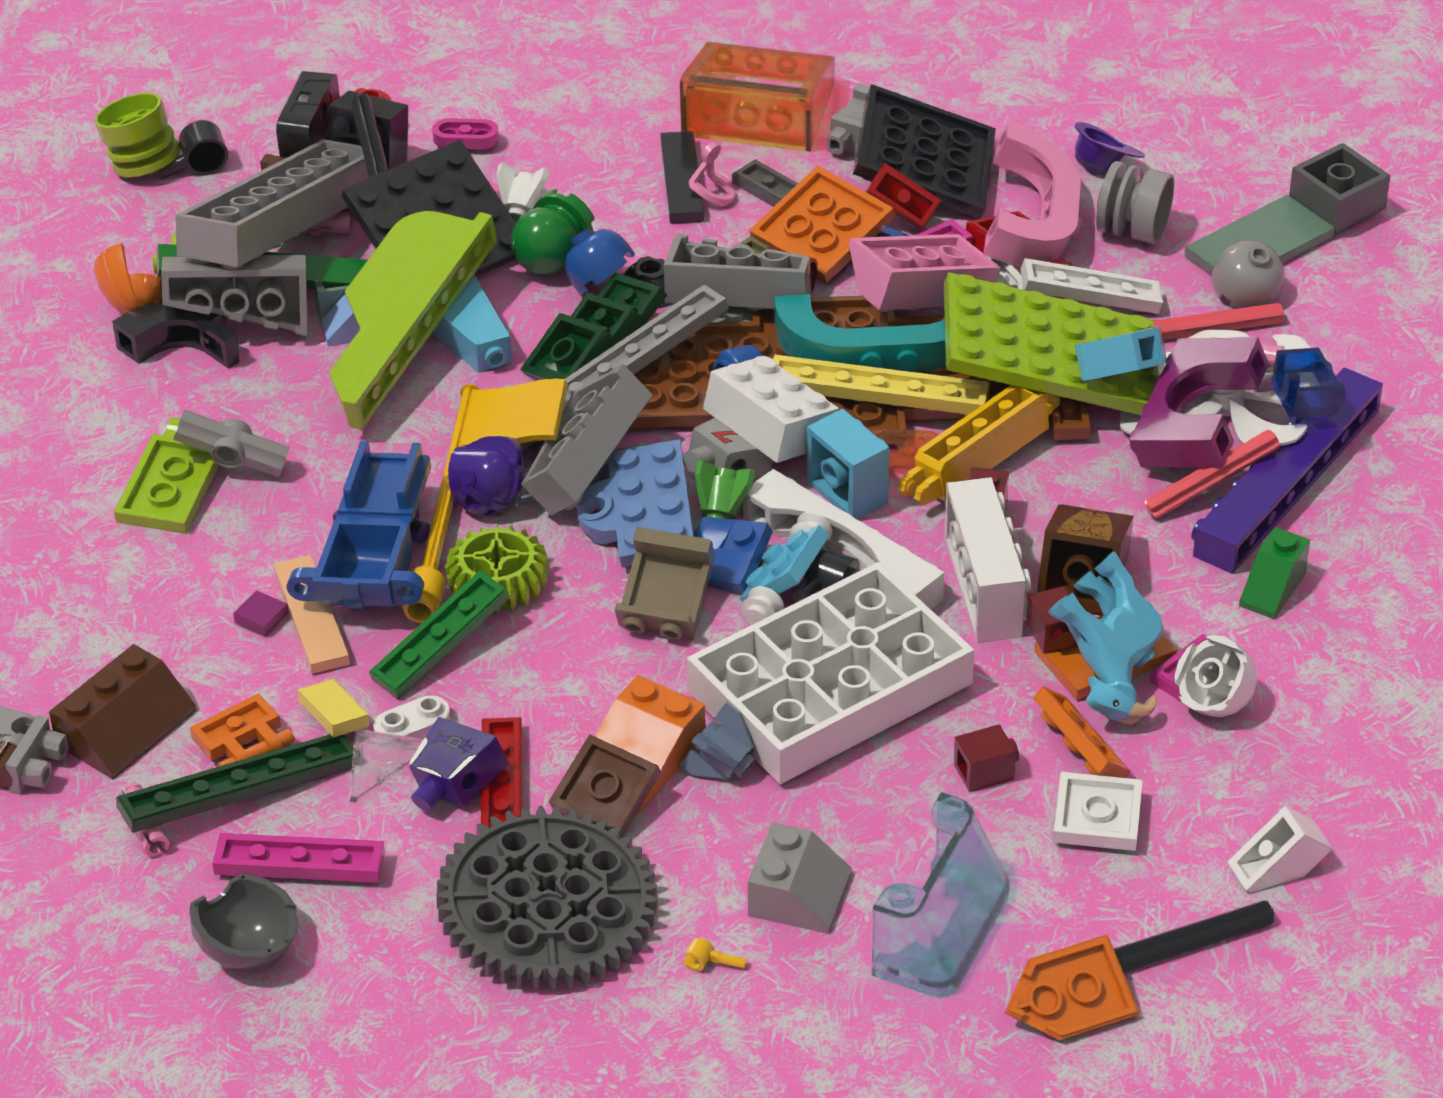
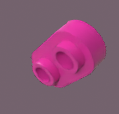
[432,118,499,151]

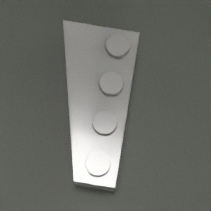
[664,233,811,311]
[161,255,308,336]
[521,364,652,515]

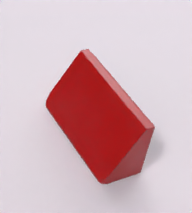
[864,163,942,230]

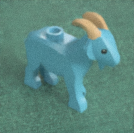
[1048,551,1162,725]

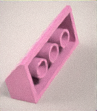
[849,234,1001,312]

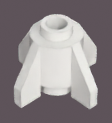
[496,162,550,223]

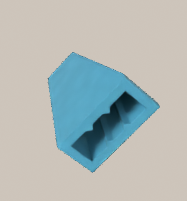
[432,275,512,373]

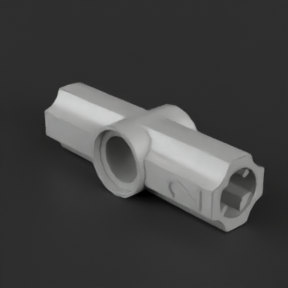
[173,409,290,477]

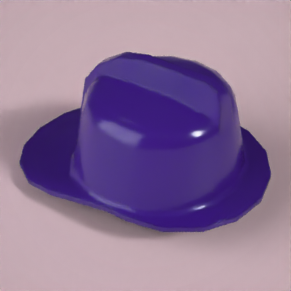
[1074,122,1145,174]

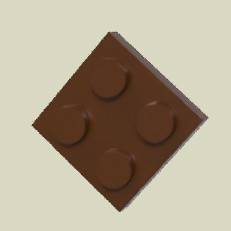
[548,734,661,839]

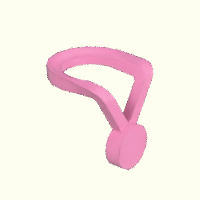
[689,141,735,205]

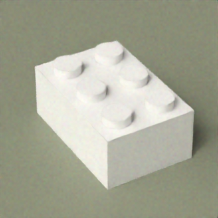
[703,356,839,463]

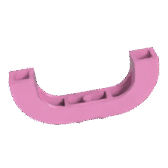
[984,120,1084,267]

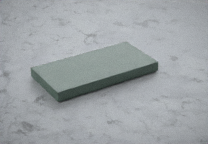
[1185,195,1335,275]

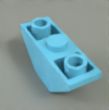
[1075,326,1167,381]

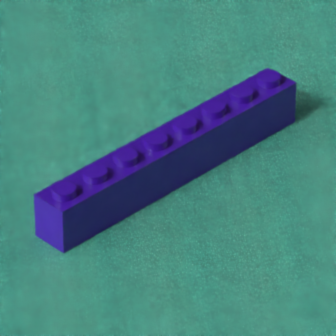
[1191,367,1383,574]

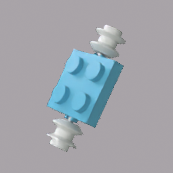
[740,512,832,625]

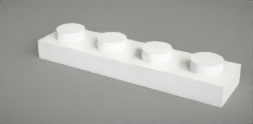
[1020,258,1163,314]

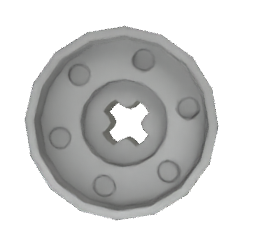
[1096,161,1175,245]

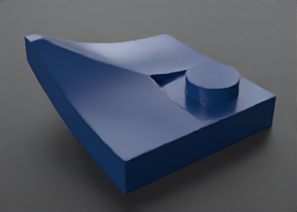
[694,517,773,593]

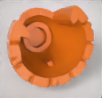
[94,243,162,315]

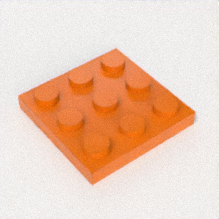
[749,165,895,283]

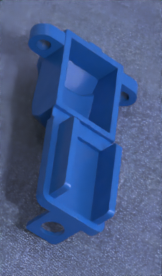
[286,441,431,610]

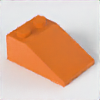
[595,675,706,813]

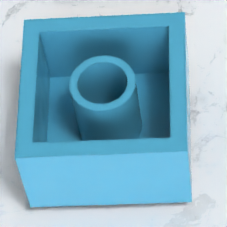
[807,408,890,520]

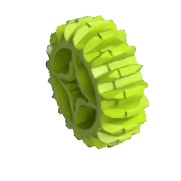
[445,524,549,613]

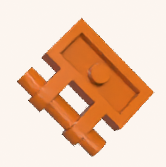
[190,693,295,767]

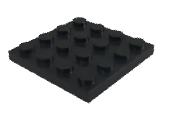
[853,84,996,219]
[341,140,516,277]

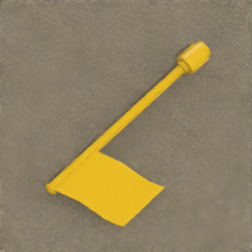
[402,379,568,623]

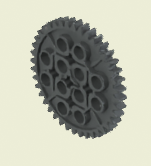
[436,806,657,991]

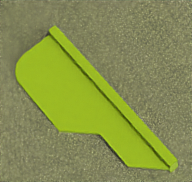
[329,211,497,430]

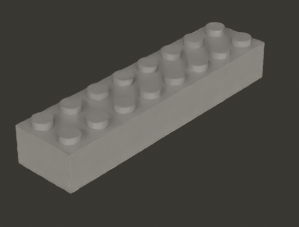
[175,139,369,270]

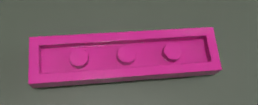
[212,833,385,883]

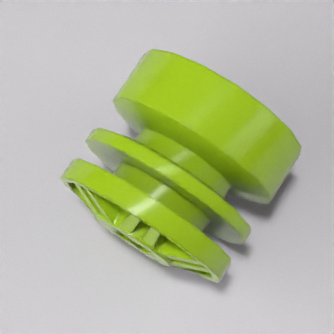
[94,92,180,178]

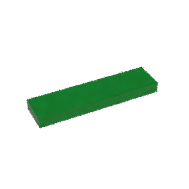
[369,570,510,700]

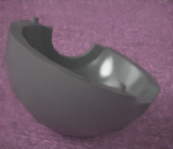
[189,873,298,970]

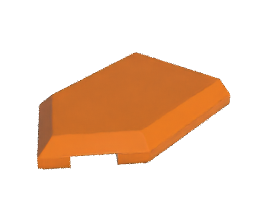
[1004,934,1140,1041]

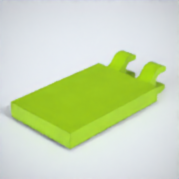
[114,417,219,534]

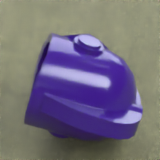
[448,436,524,517]

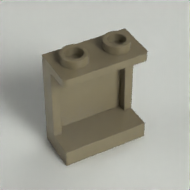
[614,527,716,640]

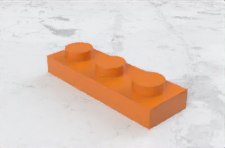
[1033,686,1131,778]

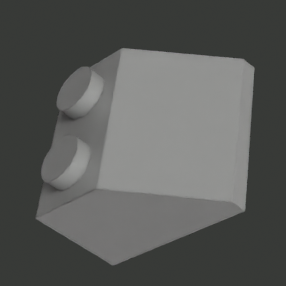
[748,822,852,934]

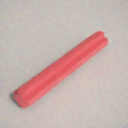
[1153,303,1284,341]
[1145,430,1280,519]

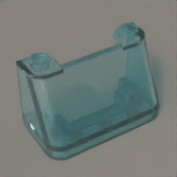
[872,792,1010,998]

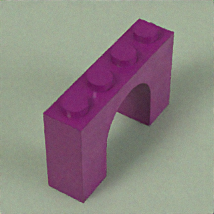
[1129,337,1269,467]

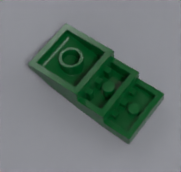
[520,273,668,380]

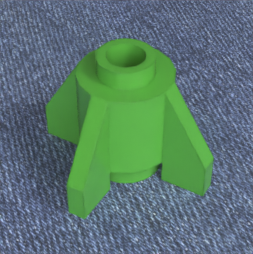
[695,460,755,520]

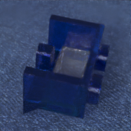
[1271,347,1345,426]

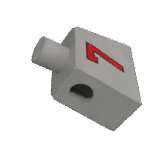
[683,418,773,479]

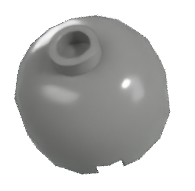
[1211,240,1285,309]

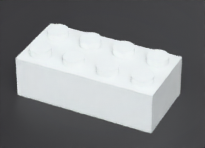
[944,477,1031,643]

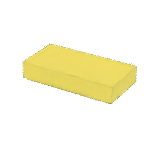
[298,679,369,737]

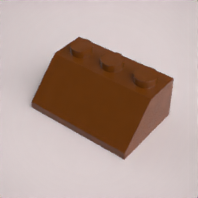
[49,644,197,779]

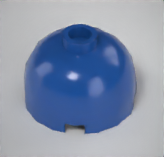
[565,228,635,295]

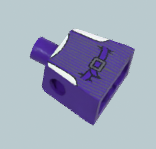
[409,717,509,812]

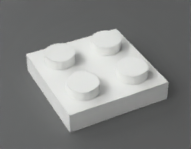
[1053,772,1143,851]

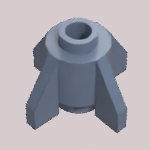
[679,701,755,780]

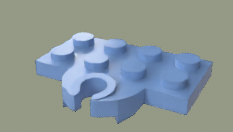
[576,439,694,568]

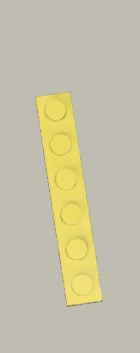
[773,355,990,415]

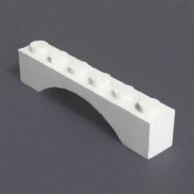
[743,469,944,610]

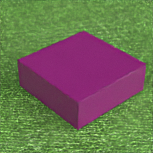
[233,590,289,636]

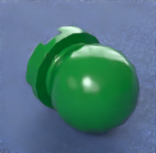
[510,189,595,276]

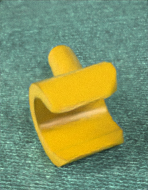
[684,938,747,971]

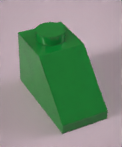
[1239,527,1310,619]

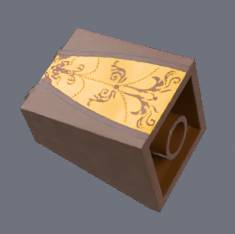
[1037,504,1134,614]

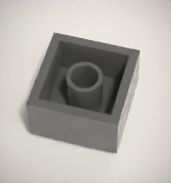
[1289,143,1391,234]

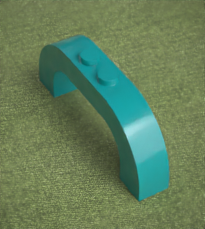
[774,294,946,372]

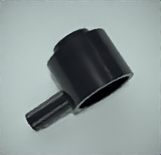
[158,120,228,179]
[793,547,861,603]

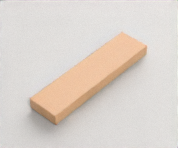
[274,555,350,674]

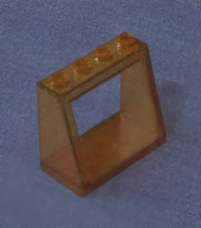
[680,42,835,152]

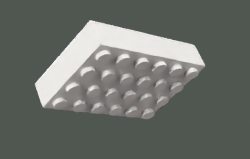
[687,562,974,785]

